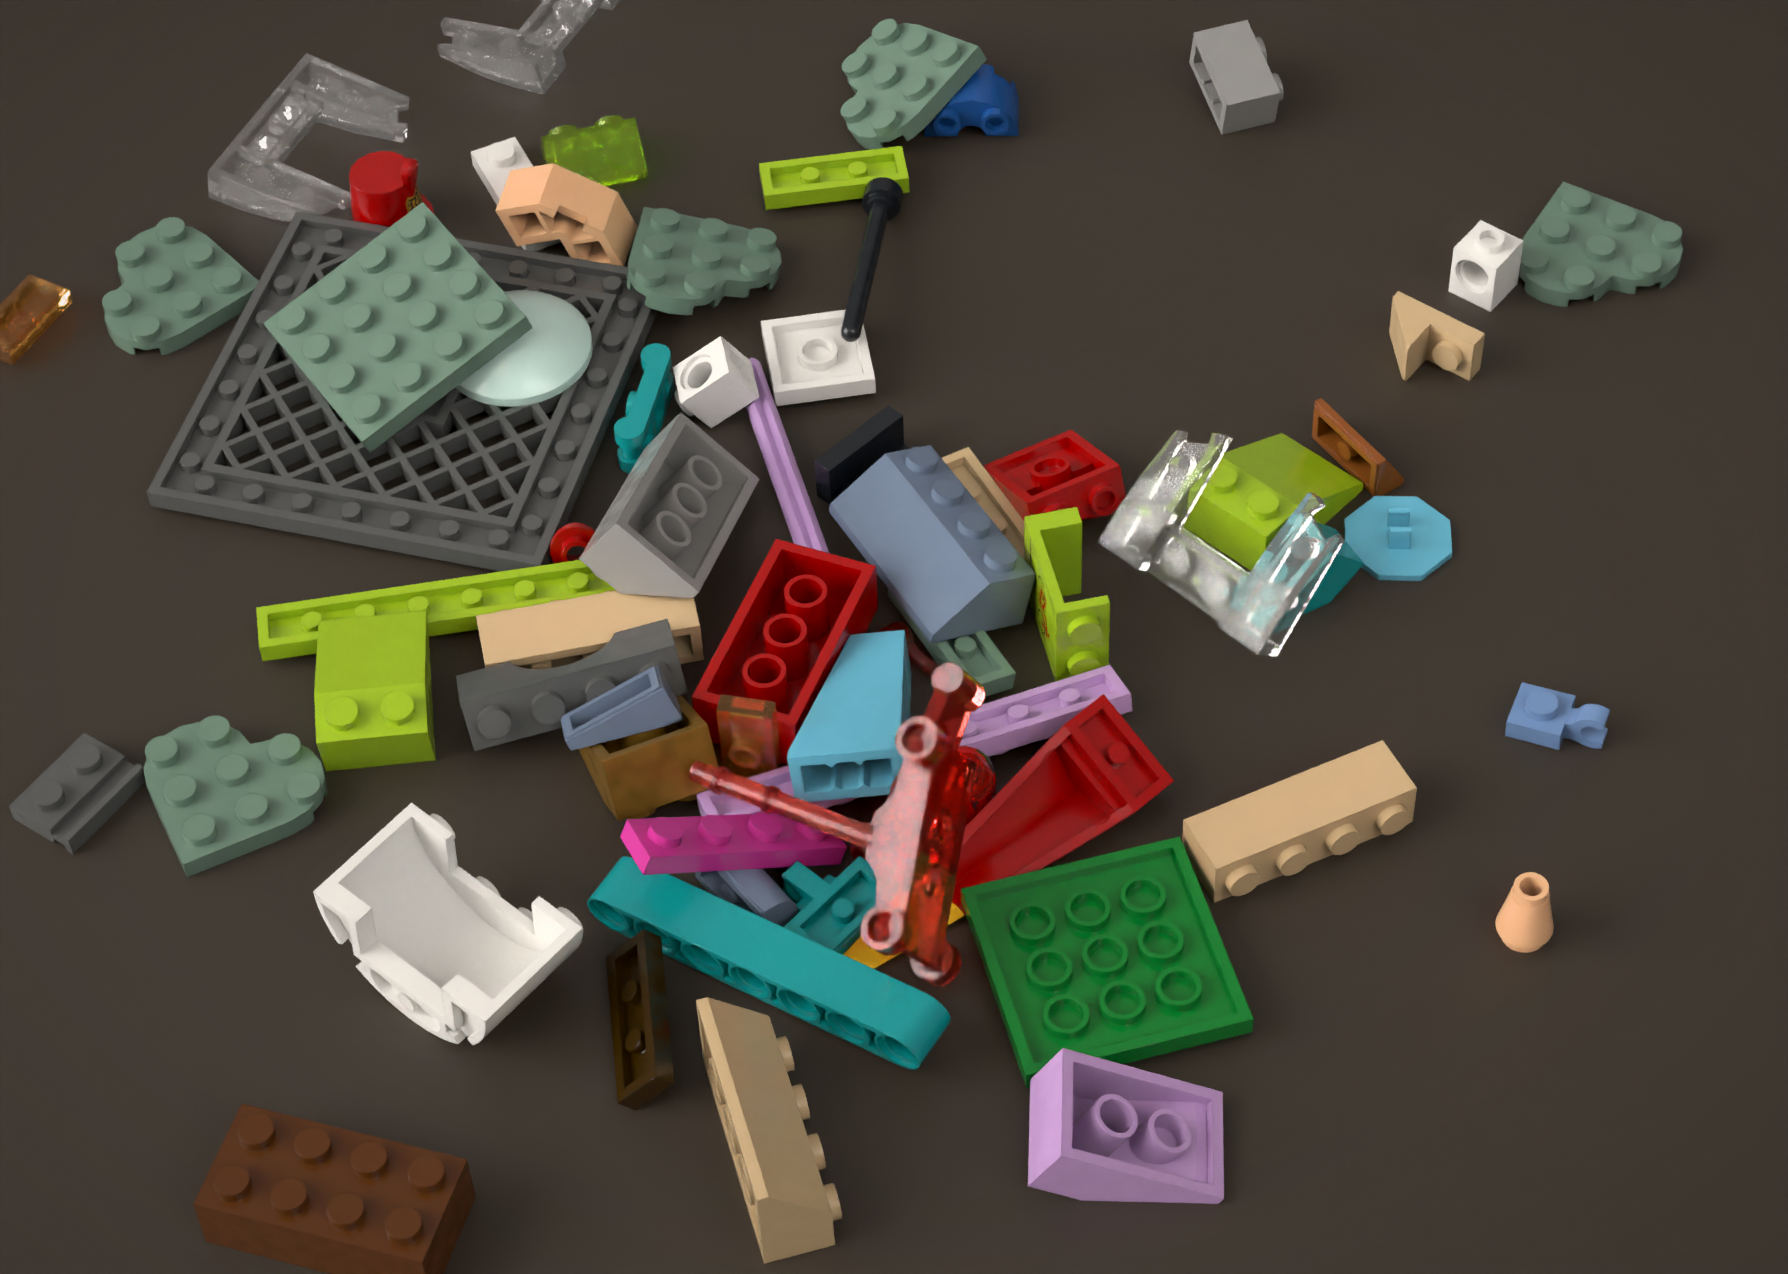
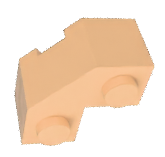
[495,163,638,266]

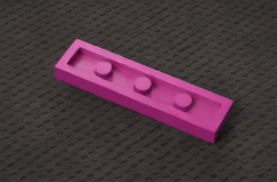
[620,810,847,875]

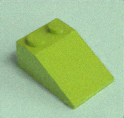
[1182,433,1363,571]
[314,610,436,772]

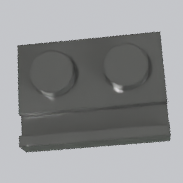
[9,732,146,854]

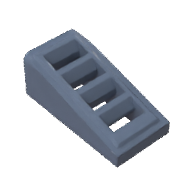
[561,666,683,751]

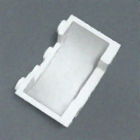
[313,803,583,1045]

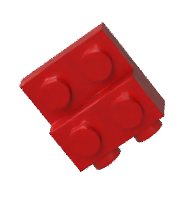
[983,429,1127,520]

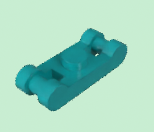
[614,343,675,473]

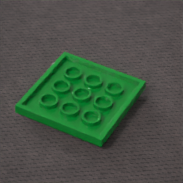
[961,836,1254,1088]

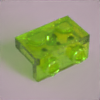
[541,115,648,186]

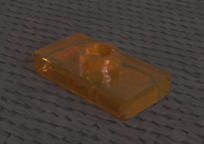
[0,274,73,365]
[716,695,782,781]

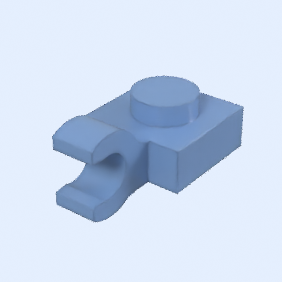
[1505,682,1610,750]

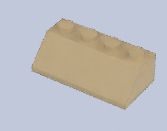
[696,997,842,1264]

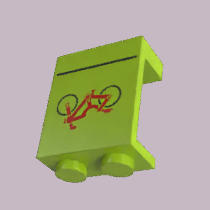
[1024,507,1110,682]

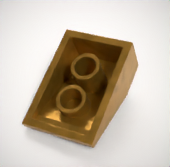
[578,695,723,821]

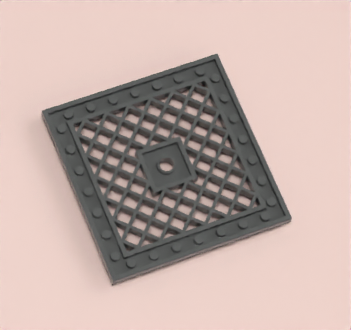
[146,211,658,571]

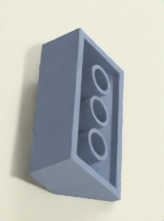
[829,445,1036,643]

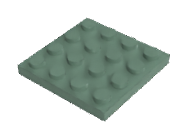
[263,202,533,453]

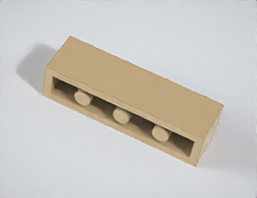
[476,590,704,669]
[1182,740,1417,903]

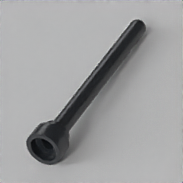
[841,177,903,342]

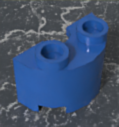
[924,64,1019,137]

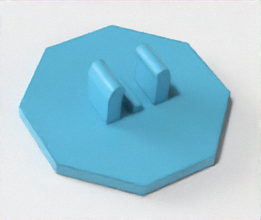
[1344,496,1452,581]

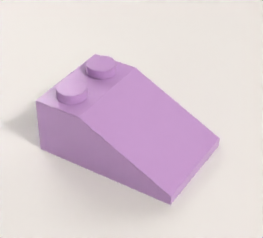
[1028,1048,1224,1204]

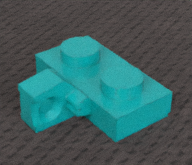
[782,856,903,955]

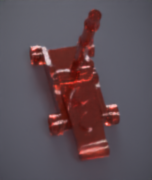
[689,662,994,986]

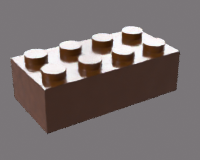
[193,1104,476,1274]

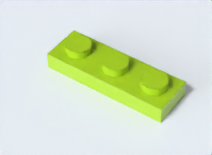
[759,146,910,210]

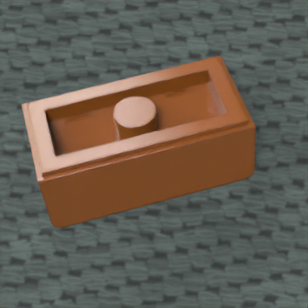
[1312,398,1405,496]

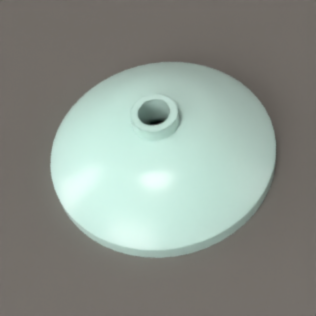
[455,290,593,407]

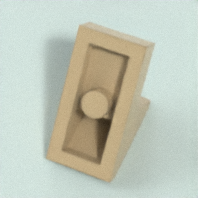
[1389,291,1485,381]

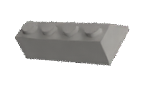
[579,412,759,598]

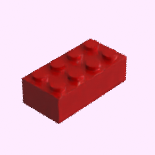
[692,539,878,764]

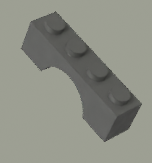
[456,618,688,751]

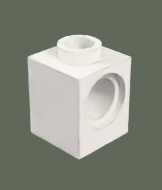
[1448,220,1524,312]
[673,336,759,428]

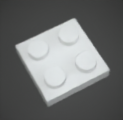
[761,309,876,406]

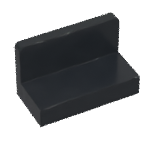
[815,405,911,505]

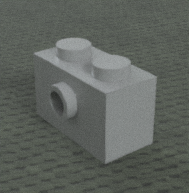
[1189,20,1284,135]

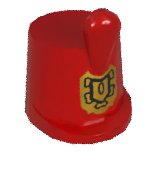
[349,151,435,227]

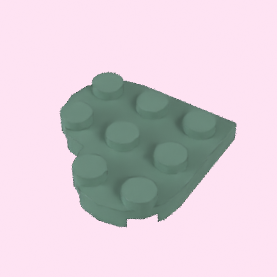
[840,19,987,149]
[1519,182,1683,307]
[626,207,782,316]
[102,217,259,355]
[143,715,328,877]

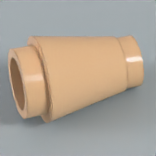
[1495,872,1554,953]

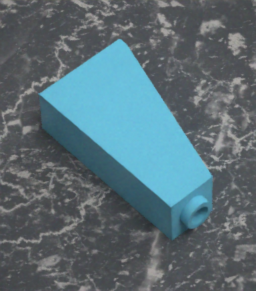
[787,630,911,803]

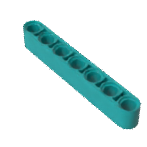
[587,856,951,1070]

